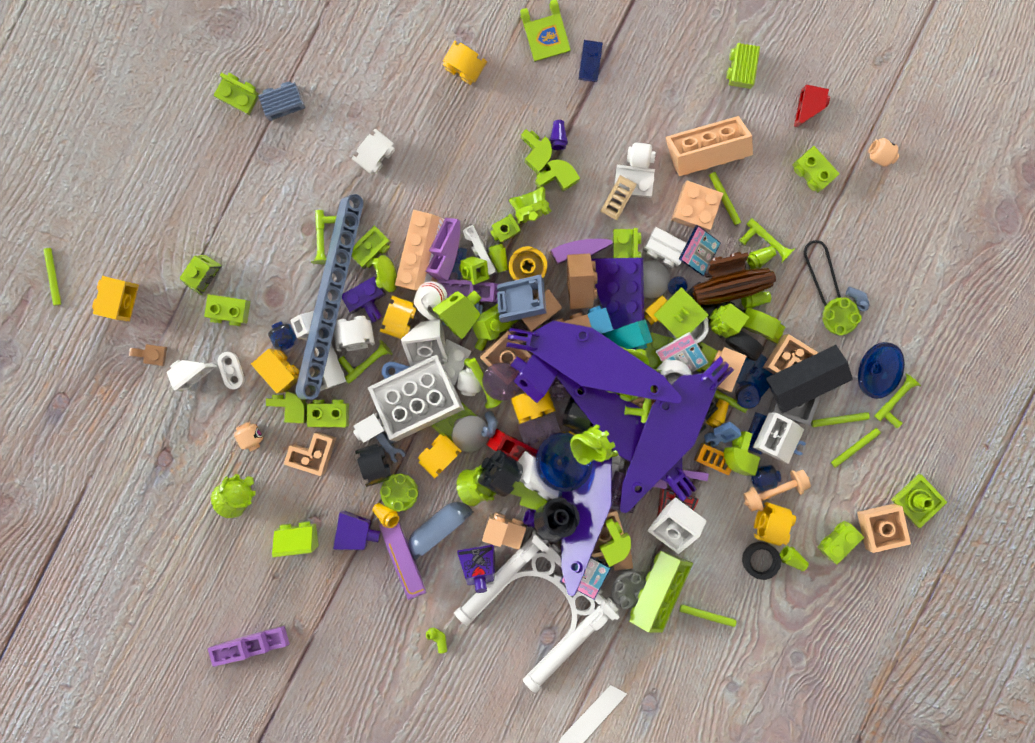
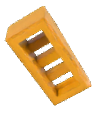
[694,443,731,476]

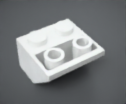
[753,412,804,464]
[518,451,561,500]

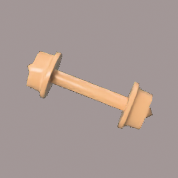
[743,470,811,512]

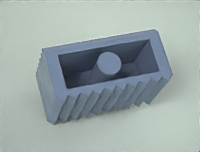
[258,82,305,121]

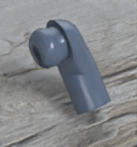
[845,286,870,312]
[481,411,498,438]

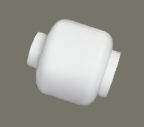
[627,142,656,169]
[457,367,482,396]

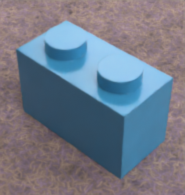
[588,306,613,334]

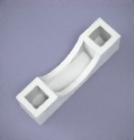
[290,311,346,391]

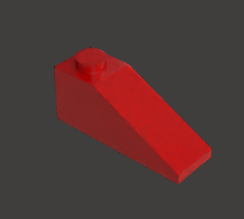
[486,429,549,463]

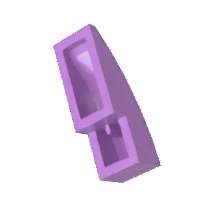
[425,218,460,281]
[550,239,613,265]

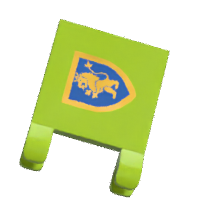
[520,0,571,62]

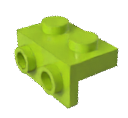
[351,225,391,269]

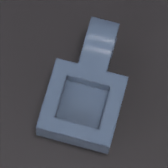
[376,432,406,463]

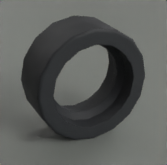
[725,330,764,361]
[742,542,781,580]

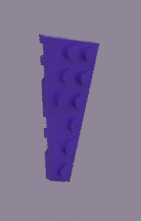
[591,258,645,350]

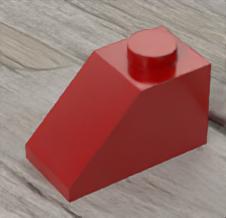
[794,84,830,127]

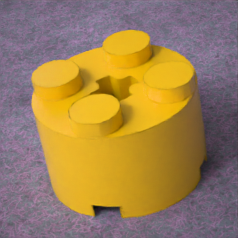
[442,41,487,85]
[509,246,547,281]
[380,295,417,339]
[511,391,556,424]
[418,434,462,479]
[754,502,796,546]

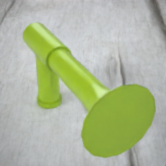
[311,210,337,265]
[739,218,795,263]
[338,340,393,384]
[464,358,503,409]
[624,369,662,423]
[874,373,921,429]

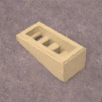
[601,175,637,220]

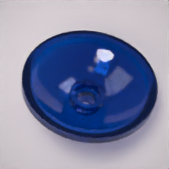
[858,342,905,399]
[536,433,592,492]

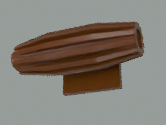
[692,252,776,305]

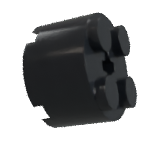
[562,390,593,433]
[355,443,392,487]
[478,450,523,497]
[534,498,580,542]

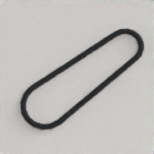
[804,240,841,306]

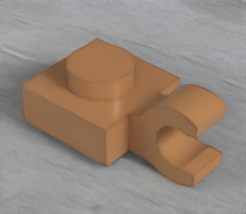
[129,344,167,366]

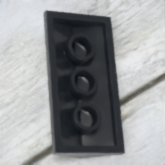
[765,345,853,413]

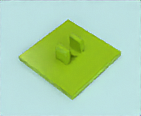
[654,287,708,339]

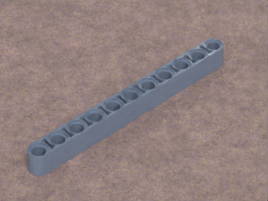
[296,194,363,400]

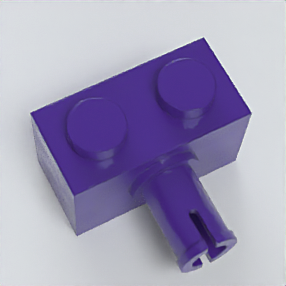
[342,277,386,323]

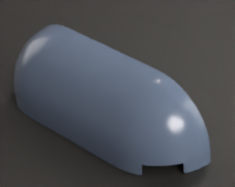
[408,502,474,560]

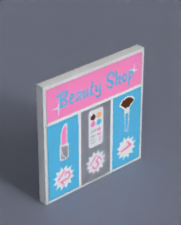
[656,332,708,372]

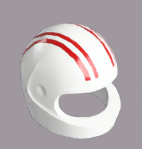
[414,281,448,320]

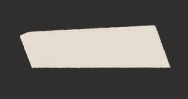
[559,685,627,743]

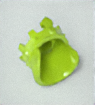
[509,187,552,224]
[570,424,619,465]
[456,465,496,507]
[211,474,255,518]

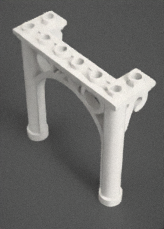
[454,529,619,693]

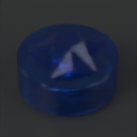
[668,276,688,295]

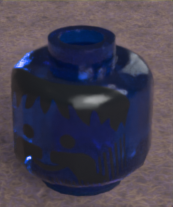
[268,321,297,351]
[735,382,761,409]
[751,465,781,491]

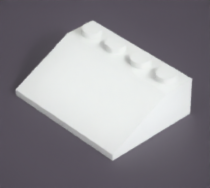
[368,354,464,442]

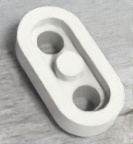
[218,352,245,389]

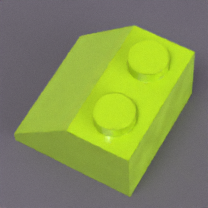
[272,521,319,558]

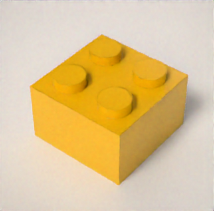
[92,276,139,321]
[251,349,300,394]

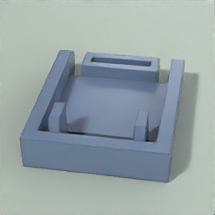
[497,275,547,322]

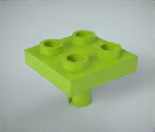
[891,474,948,528]

